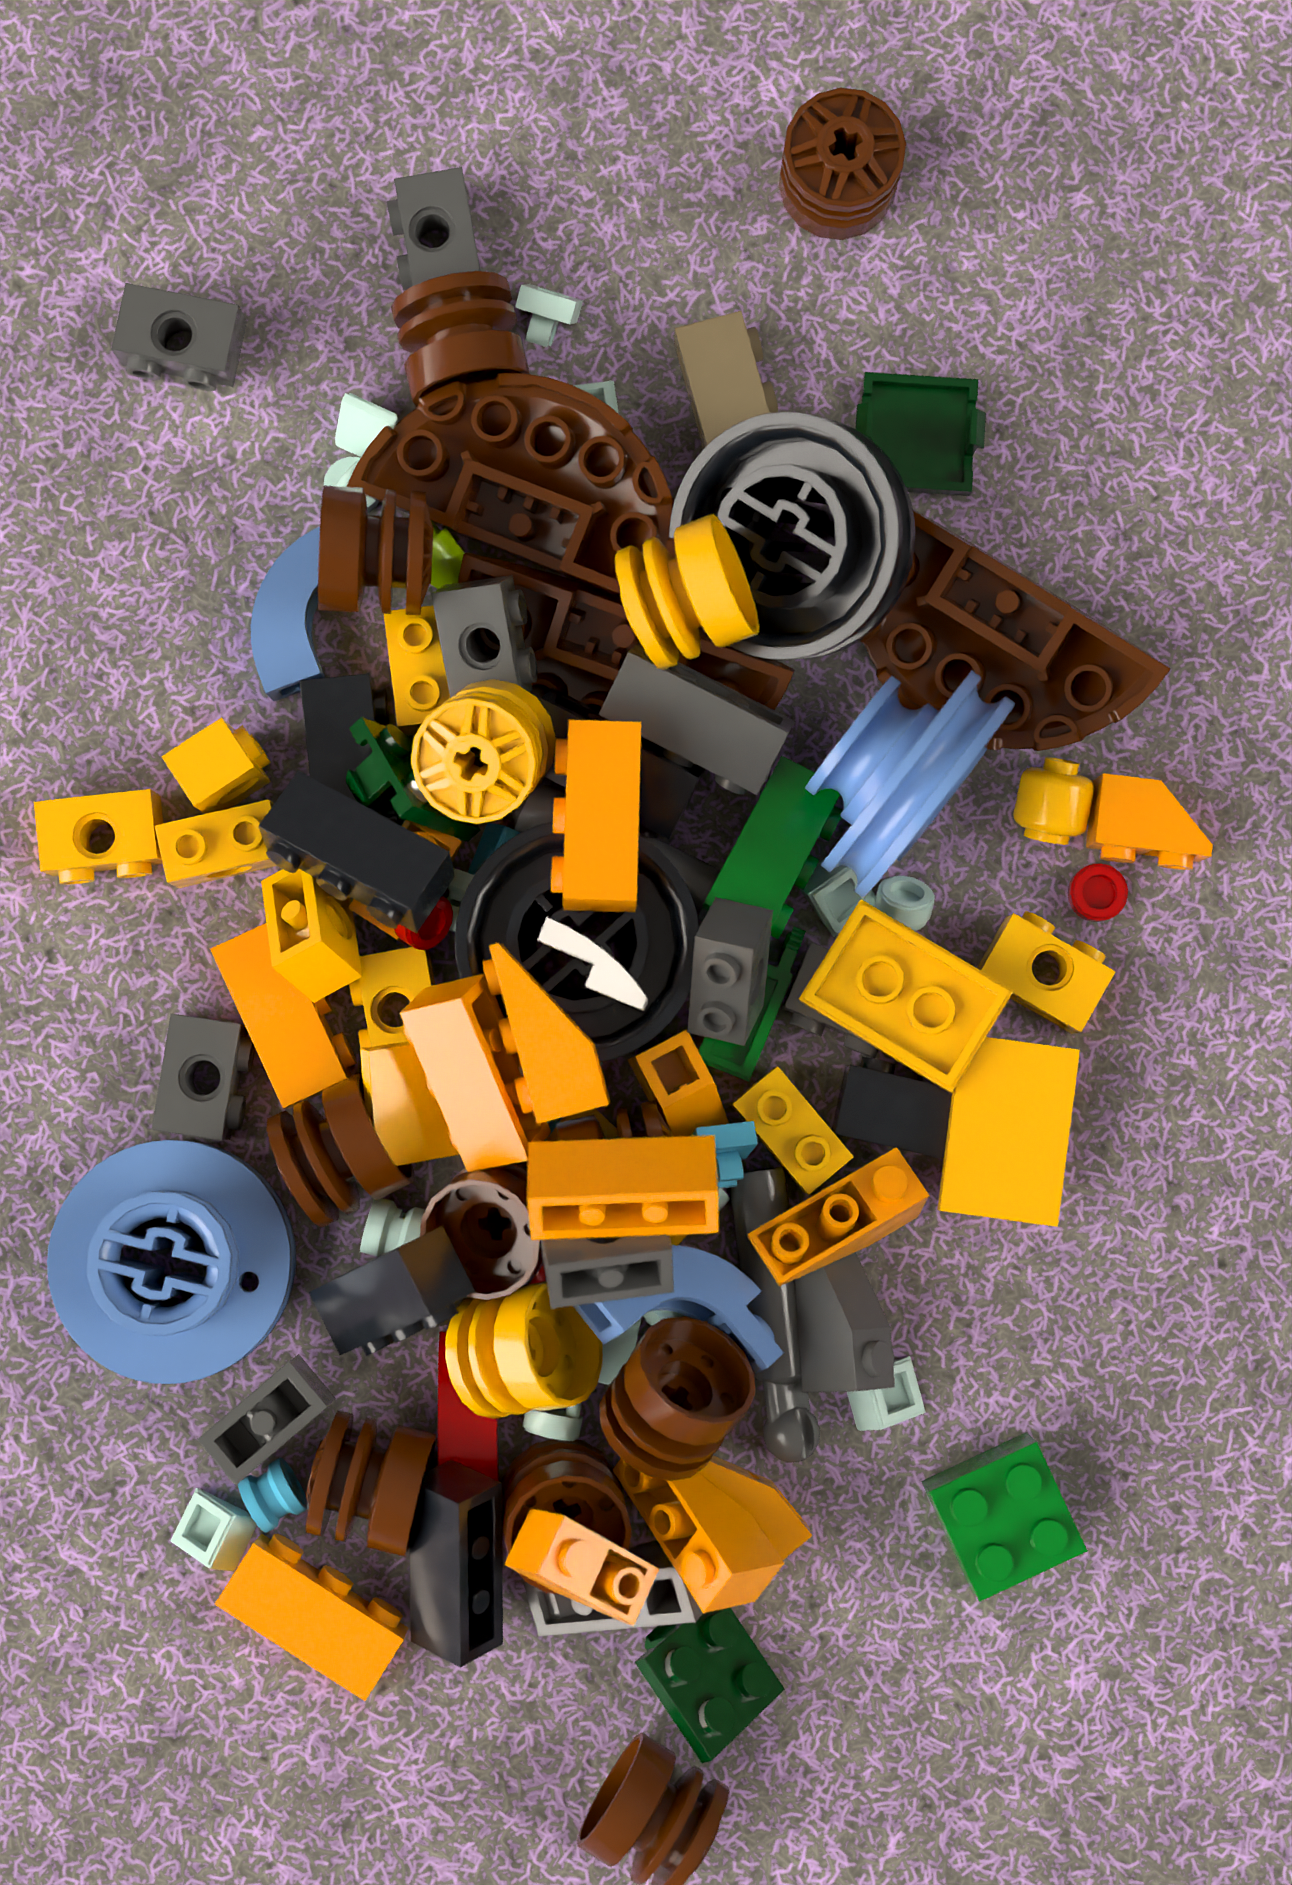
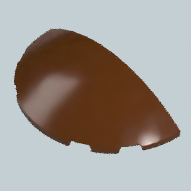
[346,373,676,597]
[860,508,1171,751]
[458,552,795,711]

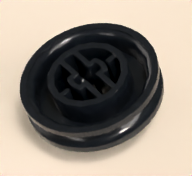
[669,412,915,660]
[455,821,699,1063]

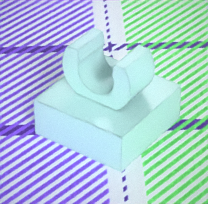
[515,284,583,347]

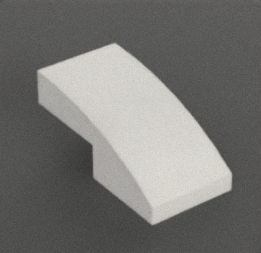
[538,917,648,1011]

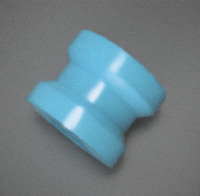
[238,1457,308,1533]

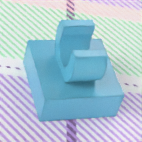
[691,1121,758,1189]

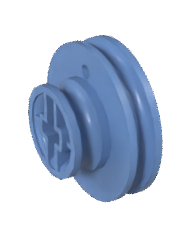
[805,671,1015,898]
[47,1140,296,1384]

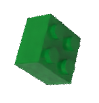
[921,1433,1088,1602]

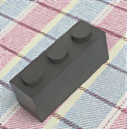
[598,642,795,795]

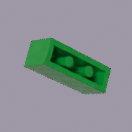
[698,755,843,939]

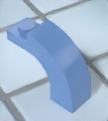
[251,527,325,702]
[573,1245,784,1374]

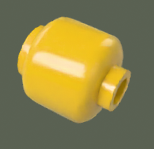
[1013,757,1094,845]

